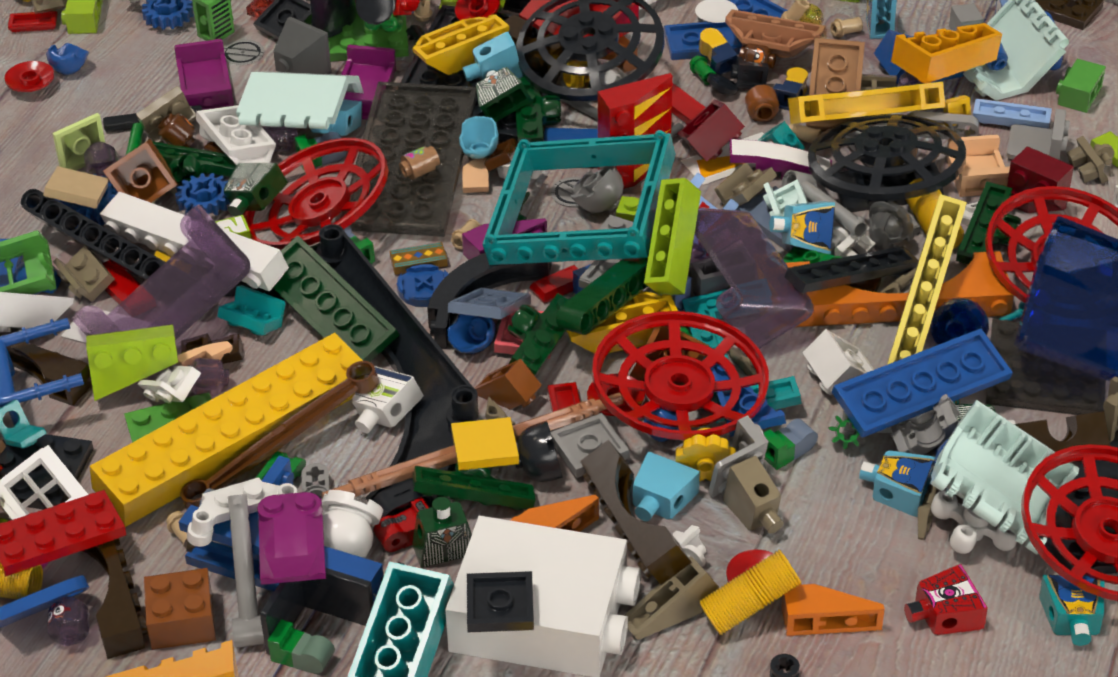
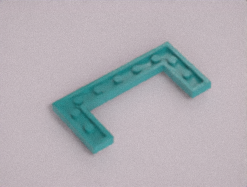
[682,282,802,423]

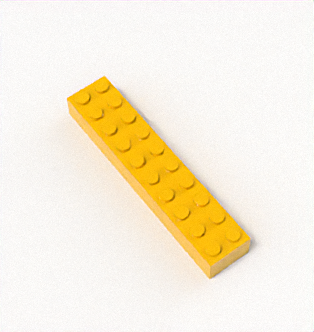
[90,333,365,527]

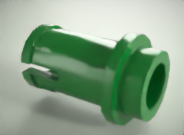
[690,56,716,85]

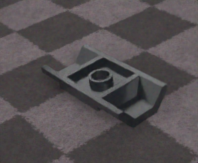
[834,160,944,212]

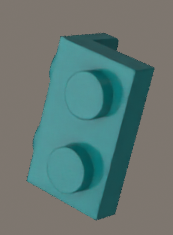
[217,285,286,335]

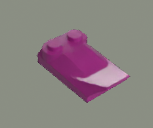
[257,492,326,585]

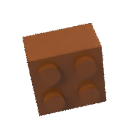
[144,568,216,650]

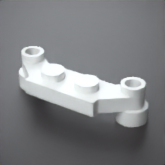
[187,477,297,547]

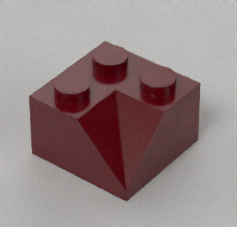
[677,99,745,162]
[1007,146,1074,213]

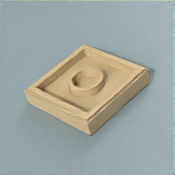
[43,166,109,209]

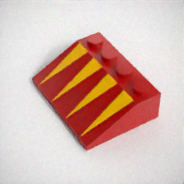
[598,73,673,189]

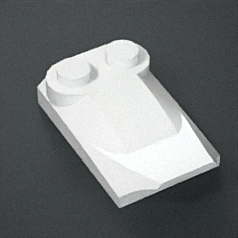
[196,105,276,165]

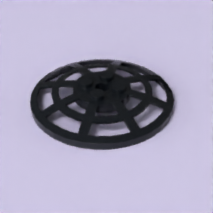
[516,0,665,101]
[808,114,966,201]

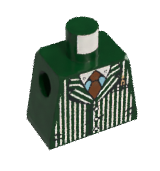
[476,67,533,122]
[224,163,288,217]
[412,497,472,568]

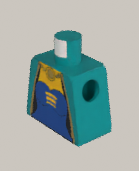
[1039,575,1105,646]

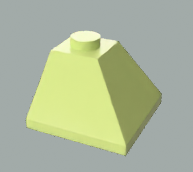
[52,113,108,170]

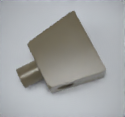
[723,455,784,534]

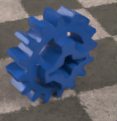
[142,0,194,30]
[175,173,230,218]

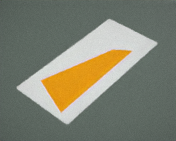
[681,132,773,185]

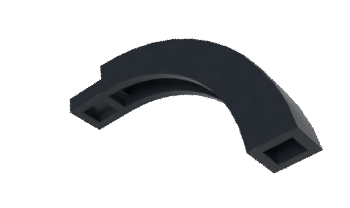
[427,253,552,349]

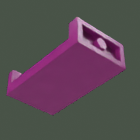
[174,39,234,110]
[341,45,397,121]

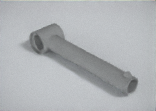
[782,170,868,237]
[228,494,265,648]

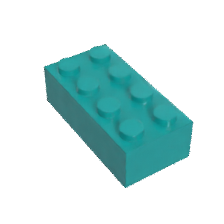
[347,561,454,677]

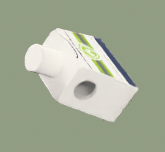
[352,366,424,433]

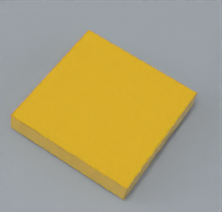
[451,417,519,470]

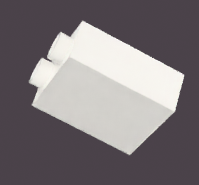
[445,516,641,677]

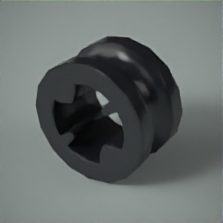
[769,653,800,677]

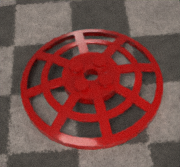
[243,138,389,251]
[985,186,1118,321]
[592,311,769,440]
[1021,444,1118,601]

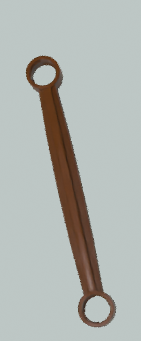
[180,361,379,510]

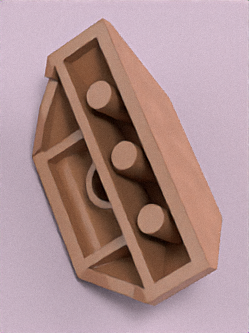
[725,9,826,58]

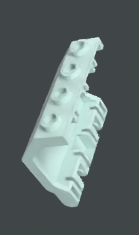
[930,400,1079,555]

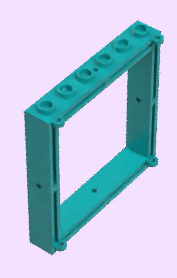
[483,130,676,265]

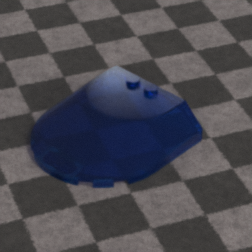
[1014,216,1118,381]

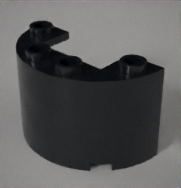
[306,0,357,38]

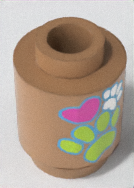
[399,146,440,180]

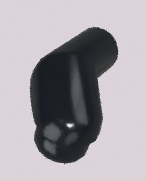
[406,25,426,47]

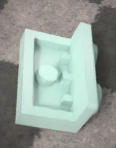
[763,179,808,216]

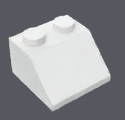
[802,329,874,395]

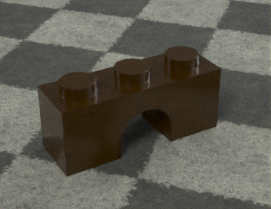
[504,15,568,74]
[1014,411,1110,452]

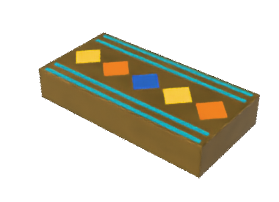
[389,242,448,275]

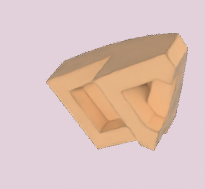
[462,158,489,193]
[176,341,233,375]

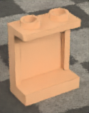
[946,135,1010,197]

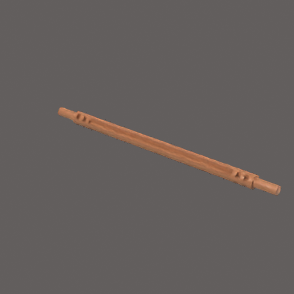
[321,393,624,499]

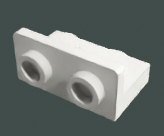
[137,365,201,403]

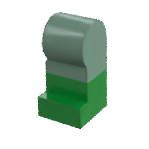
[268,619,335,674]

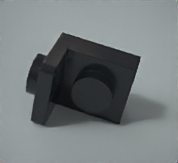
[730,56,769,89]

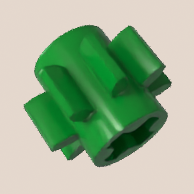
[828,415,860,449]

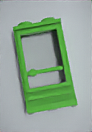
[0,230,57,294]

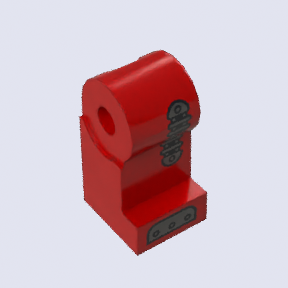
[373,497,429,552]

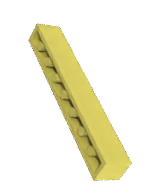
[887,194,967,365]

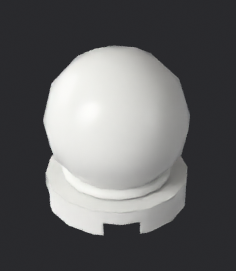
[322,490,383,558]

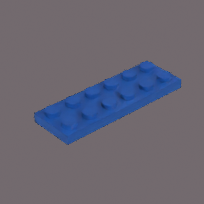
[832,328,1013,438]

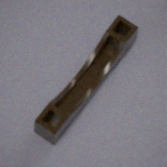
[0,334,92,406]
[580,440,692,585]
[83,538,148,659]

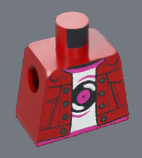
[904,564,988,635]

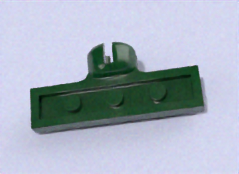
[516,77,561,143]
[152,141,237,185]
[956,181,1021,265]
[507,293,569,376]
[412,463,536,510]

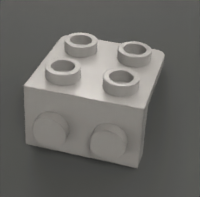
[1006,109,1070,160]
[708,415,768,498]

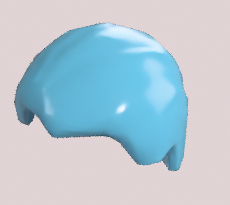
[459,116,499,159]

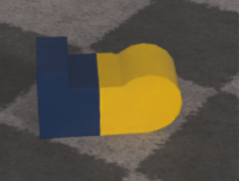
[699,28,737,75]
[773,67,808,111]

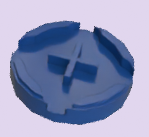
[397,264,448,307]

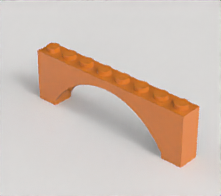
[781,251,1014,327]

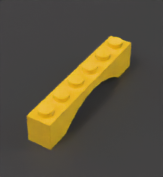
[788,82,945,124]

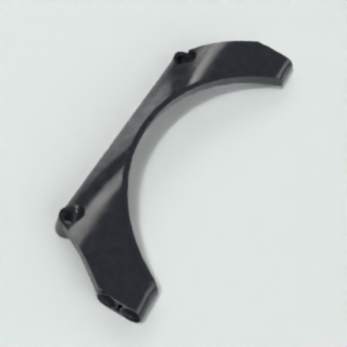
[196,224,479,518]

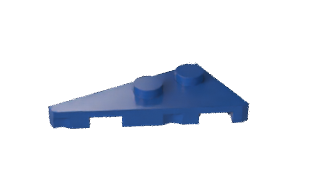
[711,363,786,437]

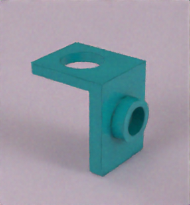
[757,121,805,150]
[0,400,47,448]

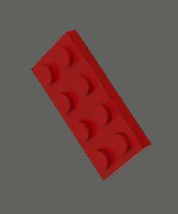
[0,490,127,577]

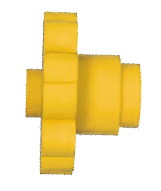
[675,428,736,482]

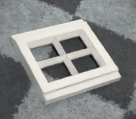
[0,445,88,520]

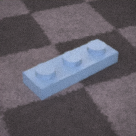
[973,98,1052,129]

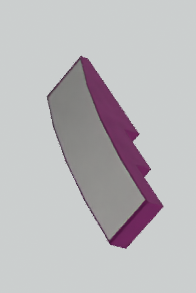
[729,139,832,180]

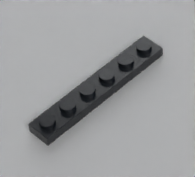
[784,246,919,293]

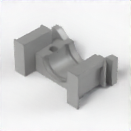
[890,394,961,455]

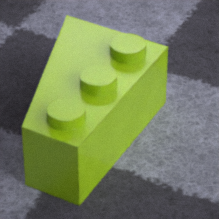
[86,325,178,401]

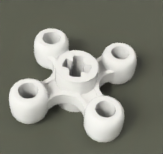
[931,490,1017,554]

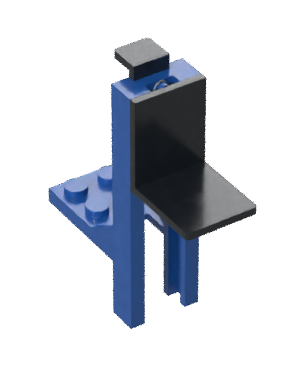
[179,456,405,655]

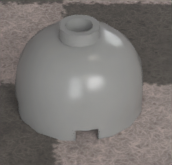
[571,166,624,213]

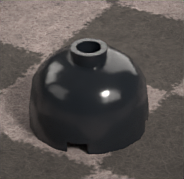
[516,421,563,482]

